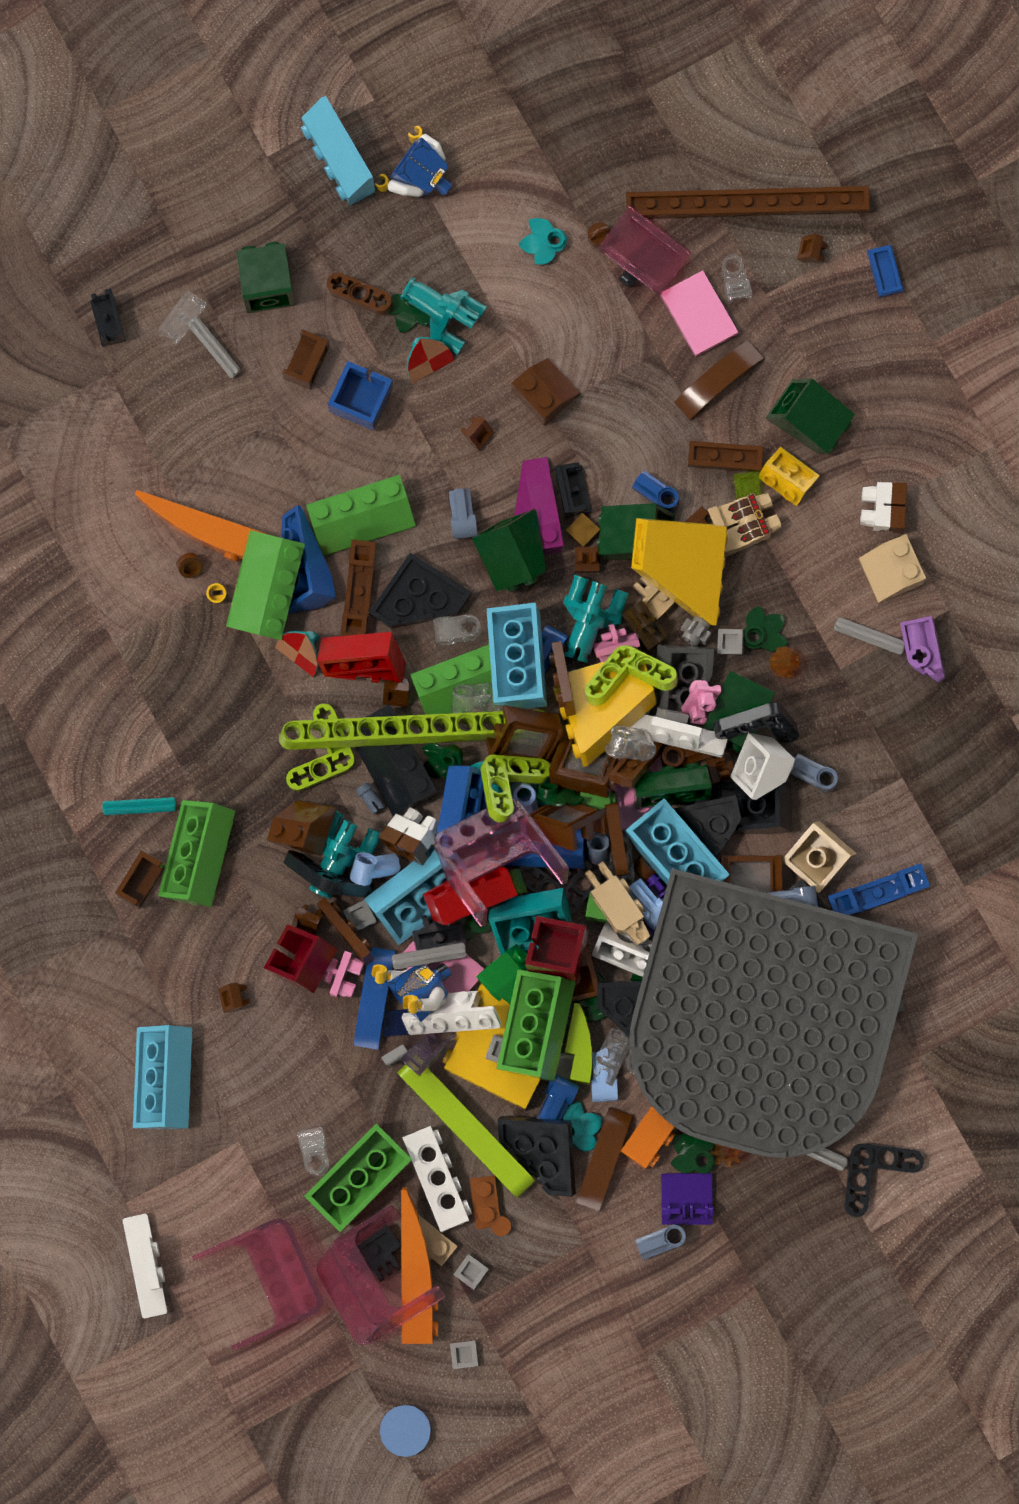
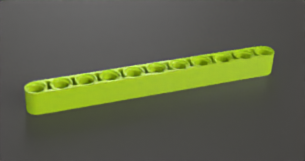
[279,709,545,750]

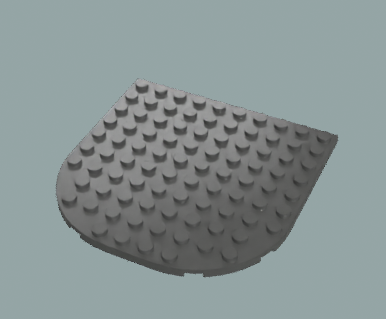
[629,868,918,1158]

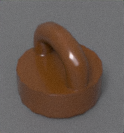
[587,222,612,248]
[176,553,202,578]
[633,855,657,880]

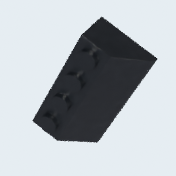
[355,704,438,817]

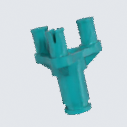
[400,277,487,355]
[563,575,630,663]
[309,811,381,899]

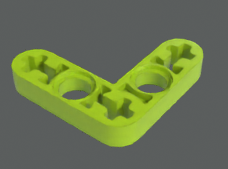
[585,645,678,706]
[286,703,355,792]
[481,755,550,823]

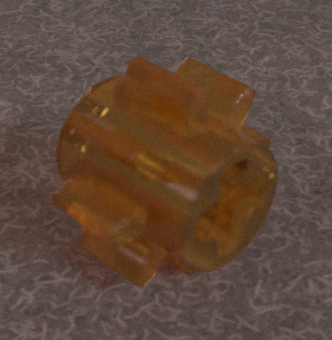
[769,646,800,678]
[710,1143,744,1168]

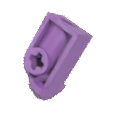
[900,616,945,683]

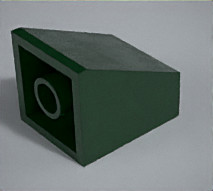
[236,242,295,314]
[766,378,855,454]
[597,503,675,561]
[472,508,546,592]
[703,671,775,754]

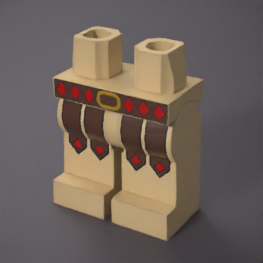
[707,493,781,557]

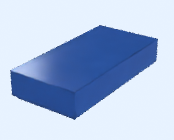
[867,245,903,298]

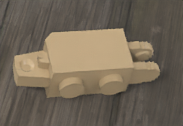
[585,862,650,946]

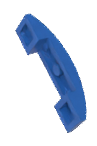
[827,863,930,916]
[354,947,396,1050]

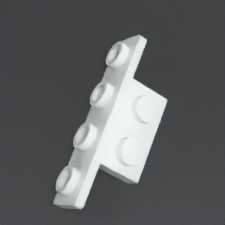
[626,715,728,757]
[402,991,502,1035]
[123,1214,167,1318]

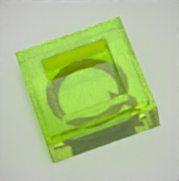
[733,472,760,500]

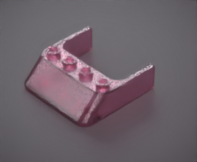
[434,799,569,927]
[316,1205,447,1345]
[192,1218,323,1351]

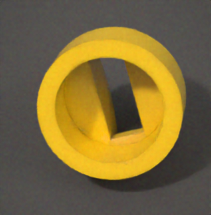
[206,583,226,603]

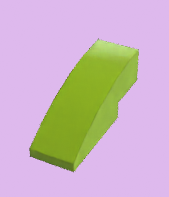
[565,1003,592,1085]

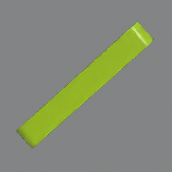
[397,1055,535,1198]

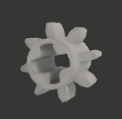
[680,616,711,647]

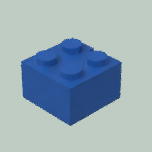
[327,361,394,431]

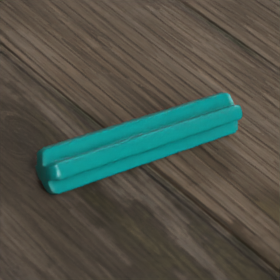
[102,797,176,815]

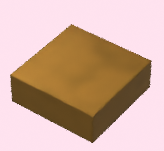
[566,513,600,547]

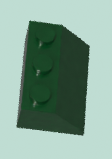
[633,763,712,810]

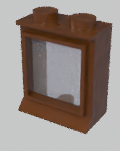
[485,705,564,761]
[549,730,625,798]
[528,804,608,851]
[719,855,782,893]

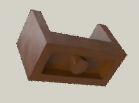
[282,329,330,390]
[115,850,165,909]

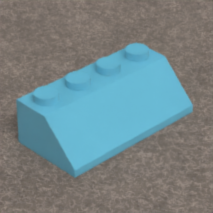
[300,95,375,206]
[487,603,547,709]
[624,799,730,884]
[364,841,467,945]
[133,1025,192,1129]

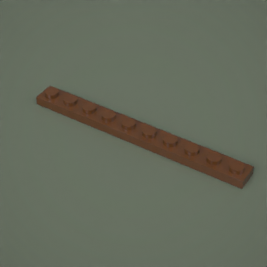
[626,186,870,218]

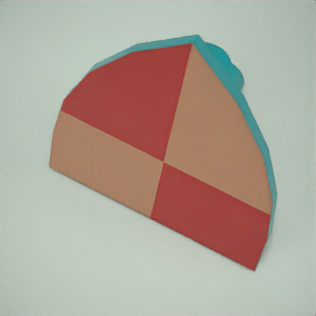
[407,337,454,384]
[275,631,319,678]

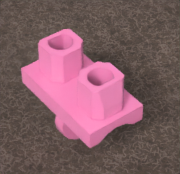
[593,624,640,662]
[681,680,721,725]
[323,951,364,998]

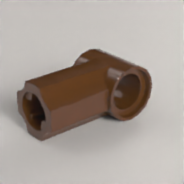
[661,745,712,769]

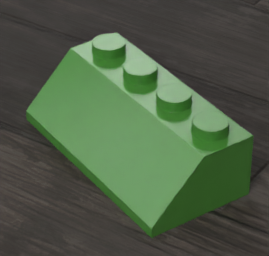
[306,475,416,557]
[226,530,305,640]
[410,645,493,715]
[158,800,235,907]
[497,970,575,1081]
[304,1124,412,1232]

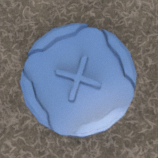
[380,1405,431,1457]

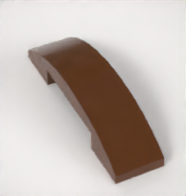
[674,340,764,421]
[340,539,376,636]
[576,1107,633,1211]

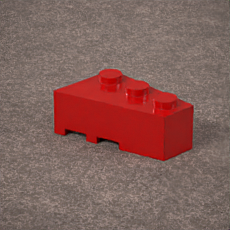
[317,632,406,683]
[423,860,517,925]

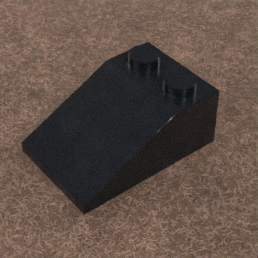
[711,781,792,834]

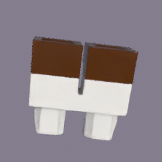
[860,482,907,534]
[379,808,439,866]

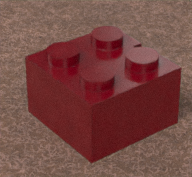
[525,916,589,982]
[264,924,338,993]

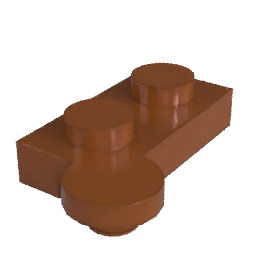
[470,1175,511,1236]

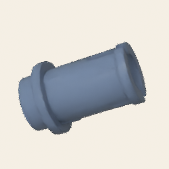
[356,782,386,815]

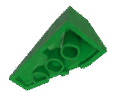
[476,944,567,1036]

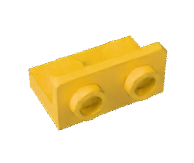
[758,446,820,506]

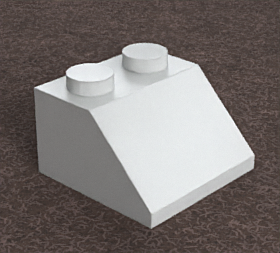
[730,733,795,800]

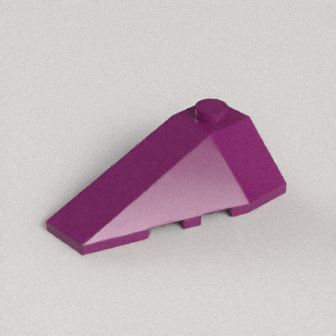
[514,457,564,555]

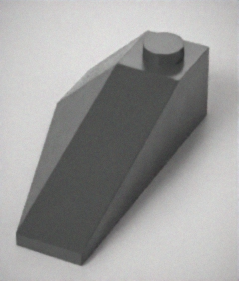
[656,644,714,747]

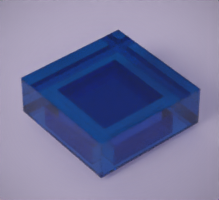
[382,1010,409,1037]

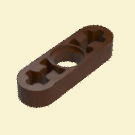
[327,273,393,316]
[605,803,628,876]

